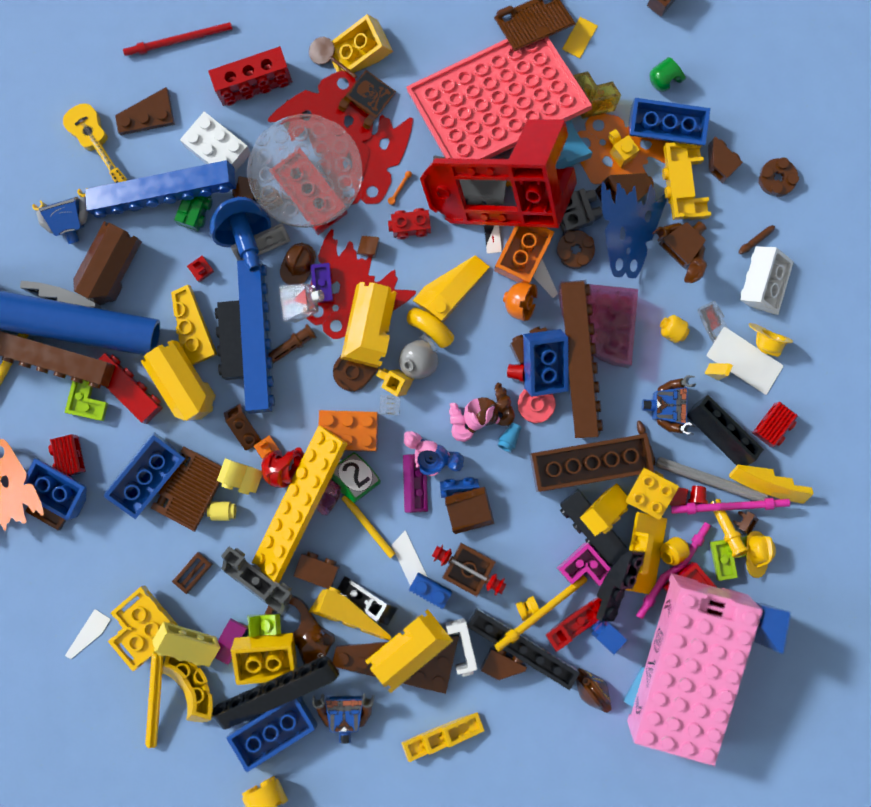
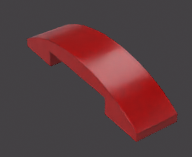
[545,597,620,652]

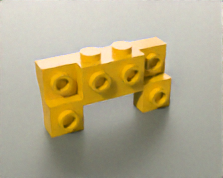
[662,142,711,220]

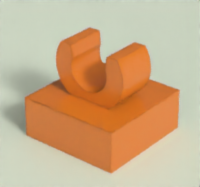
[254,435,280,460]

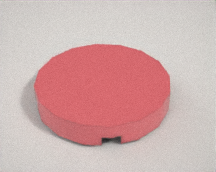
[517,389,556,423]

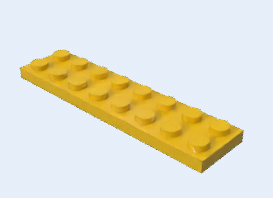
[251,425,348,583]

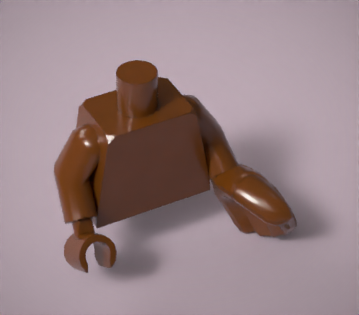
[652,221,707,283]

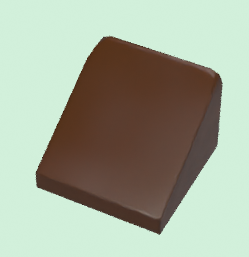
[357,236,380,259]

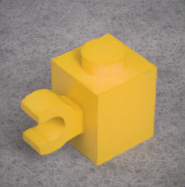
[608,129,640,168]
[376,368,414,397]

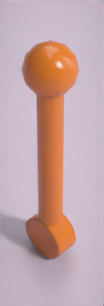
[388,171,412,205]

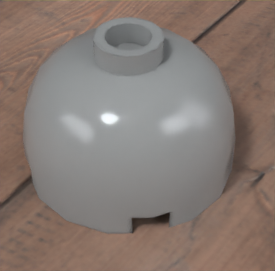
[399,340,438,380]

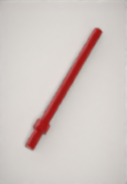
[123,22,233,56]

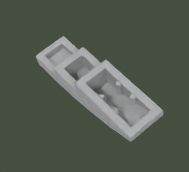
[20,281,101,309]

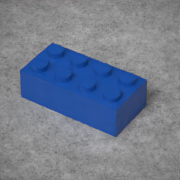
[226,697,318,773]

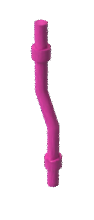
[671,498,790,515]
[636,522,711,620]

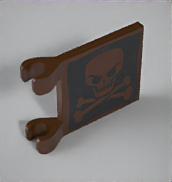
[338,70,396,130]

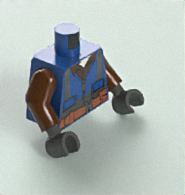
[642,375,696,436]
[312,693,375,744]

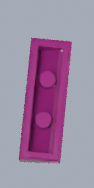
[403,454,428,513]

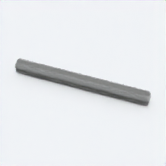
[656,457,768,501]

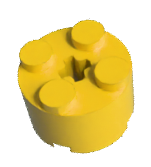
[242,776,288,807]

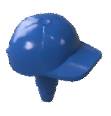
[210,197,271,272]

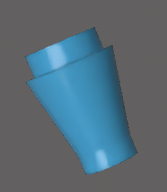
[498,423,522,452]

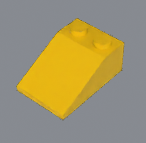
[332,14,393,79]

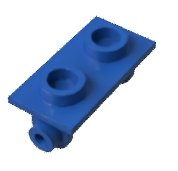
[440,477,479,498]

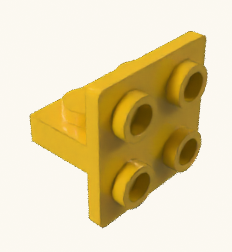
[626,468,679,519]

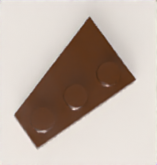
[115,87,175,135]

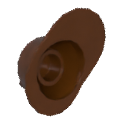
[280,243,316,286]

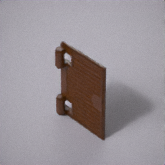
[494,0,576,51]
[151,446,222,532]

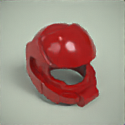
[261,447,304,488]

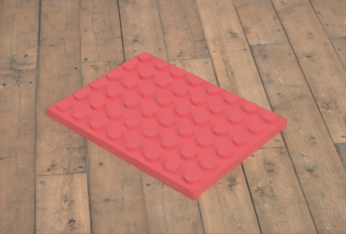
[406,37,592,159]

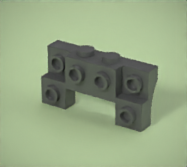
[221,547,293,616]

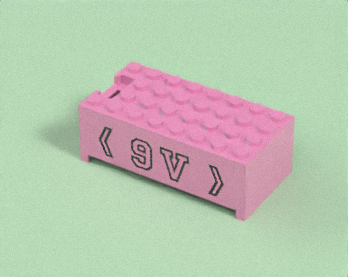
[627,573,762,766]

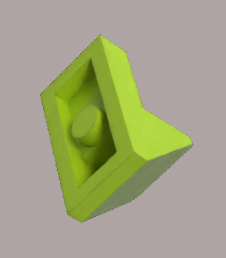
[247,614,281,637]

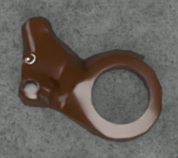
[265,595,335,665]

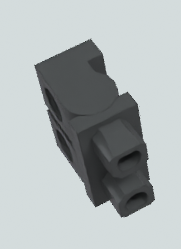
[560,188,603,235]

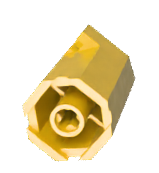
[340,282,397,368]
[141,340,216,421]
[366,609,453,693]

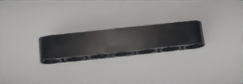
[212,656,339,730]

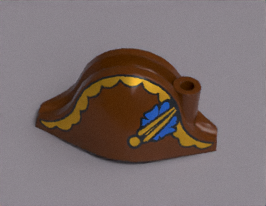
[576,668,612,713]

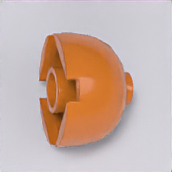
[503,282,538,321]

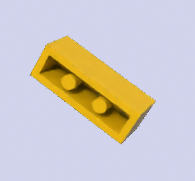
[580,483,629,536]

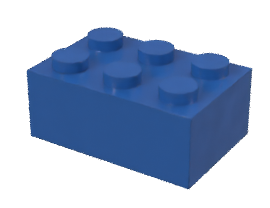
[523,329,569,397]

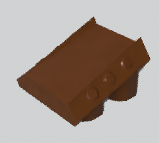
[445,487,494,534]

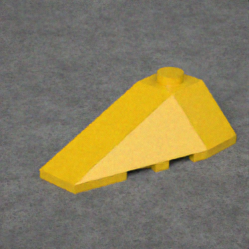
[413,255,490,323]
[309,587,392,640]

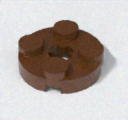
[758,157,799,197]
[557,230,595,269]

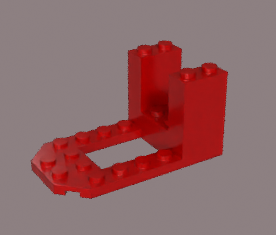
[420,119,577,228]

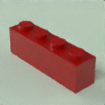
[98,353,163,424]

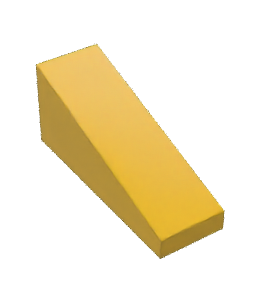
[705,363,733,380]

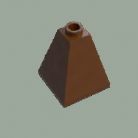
[595,173,654,203]

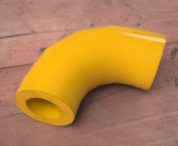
[407,308,454,348]

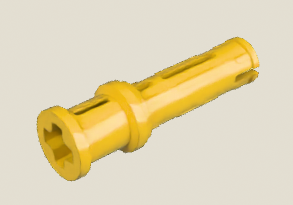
[709,499,749,558]

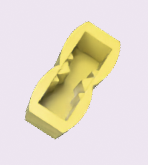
[217,459,262,495]

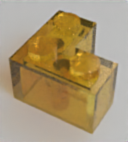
[573,71,621,119]

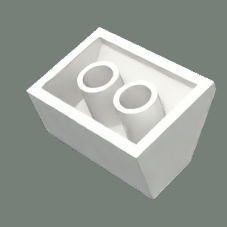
[740,247,794,315]

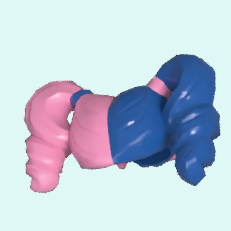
[404,431,464,476]

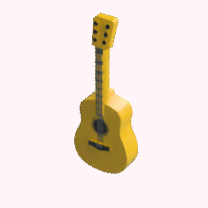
[63,103,128,183]

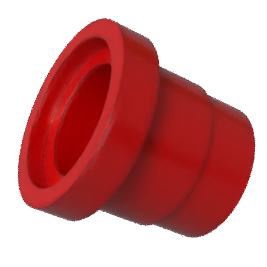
[507,363,524,382]
[688,486,708,504]

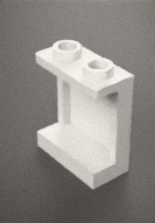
[445,618,477,676]

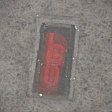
[698,301,729,343]

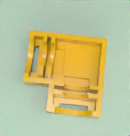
[108,585,179,671]

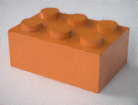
[494,226,554,283]
[318,410,379,452]

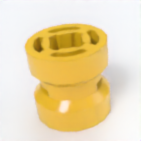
[515,596,539,621]

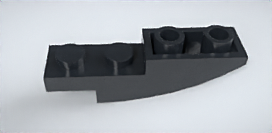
[596,550,645,622]

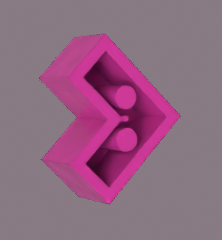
[557,542,611,586]

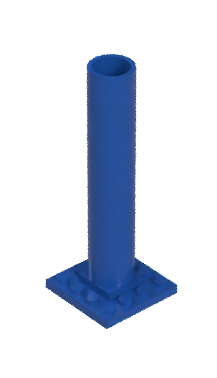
[0,290,160,356]

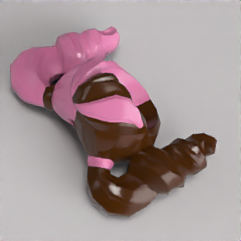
[449,382,515,442]

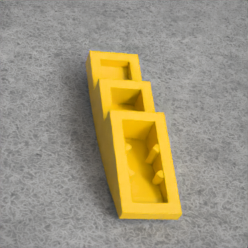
[729,464,813,504]
[401,712,484,762]

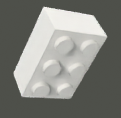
[180,111,251,172]

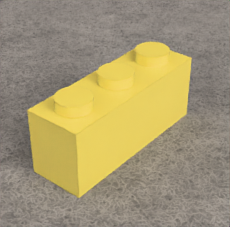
[152,622,220,667]

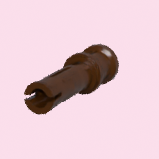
[269,324,317,364]

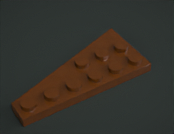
[333,635,459,694]

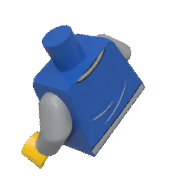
[32,188,88,244]

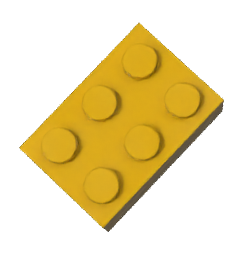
[231,633,298,685]

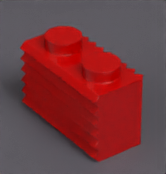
[752,402,798,447]
[48,434,86,476]

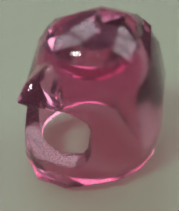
[316,479,341,516]

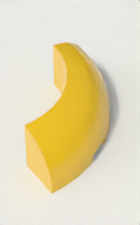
[162,656,213,722]

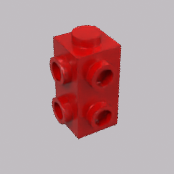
[388,208,431,239]

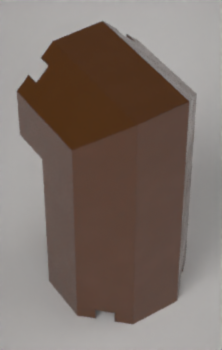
[73,221,142,306]

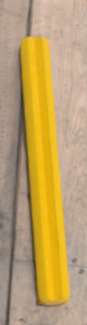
[145,653,163,748]

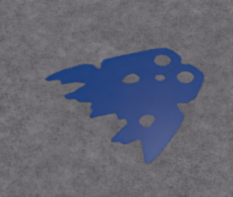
[601,182,667,278]

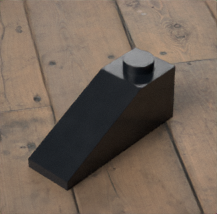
[337,576,398,625]

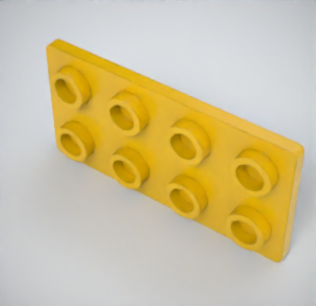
[625,512,667,594]

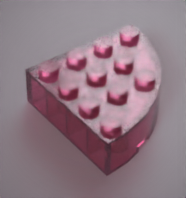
[559,281,638,368]

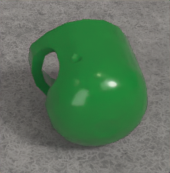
[649,57,686,92]

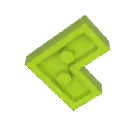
[64,380,108,421]
[709,535,748,581]

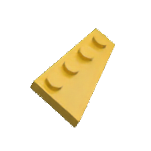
[171,285,217,365]

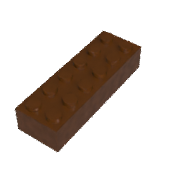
[530,434,654,492]

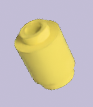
[207,501,237,521]

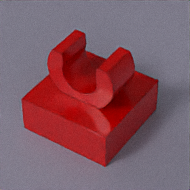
[187,255,214,282]

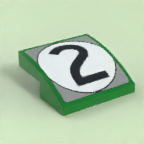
[331,452,381,503]

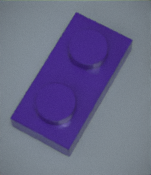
[311,263,333,303]

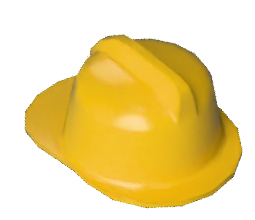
[748,323,793,357]
[746,531,776,578]

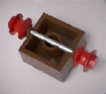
[432,542,506,597]

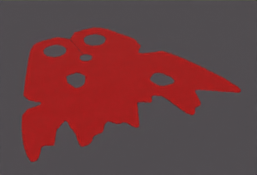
[268,71,373,180]
[307,114,413,205]
[305,229,416,339]

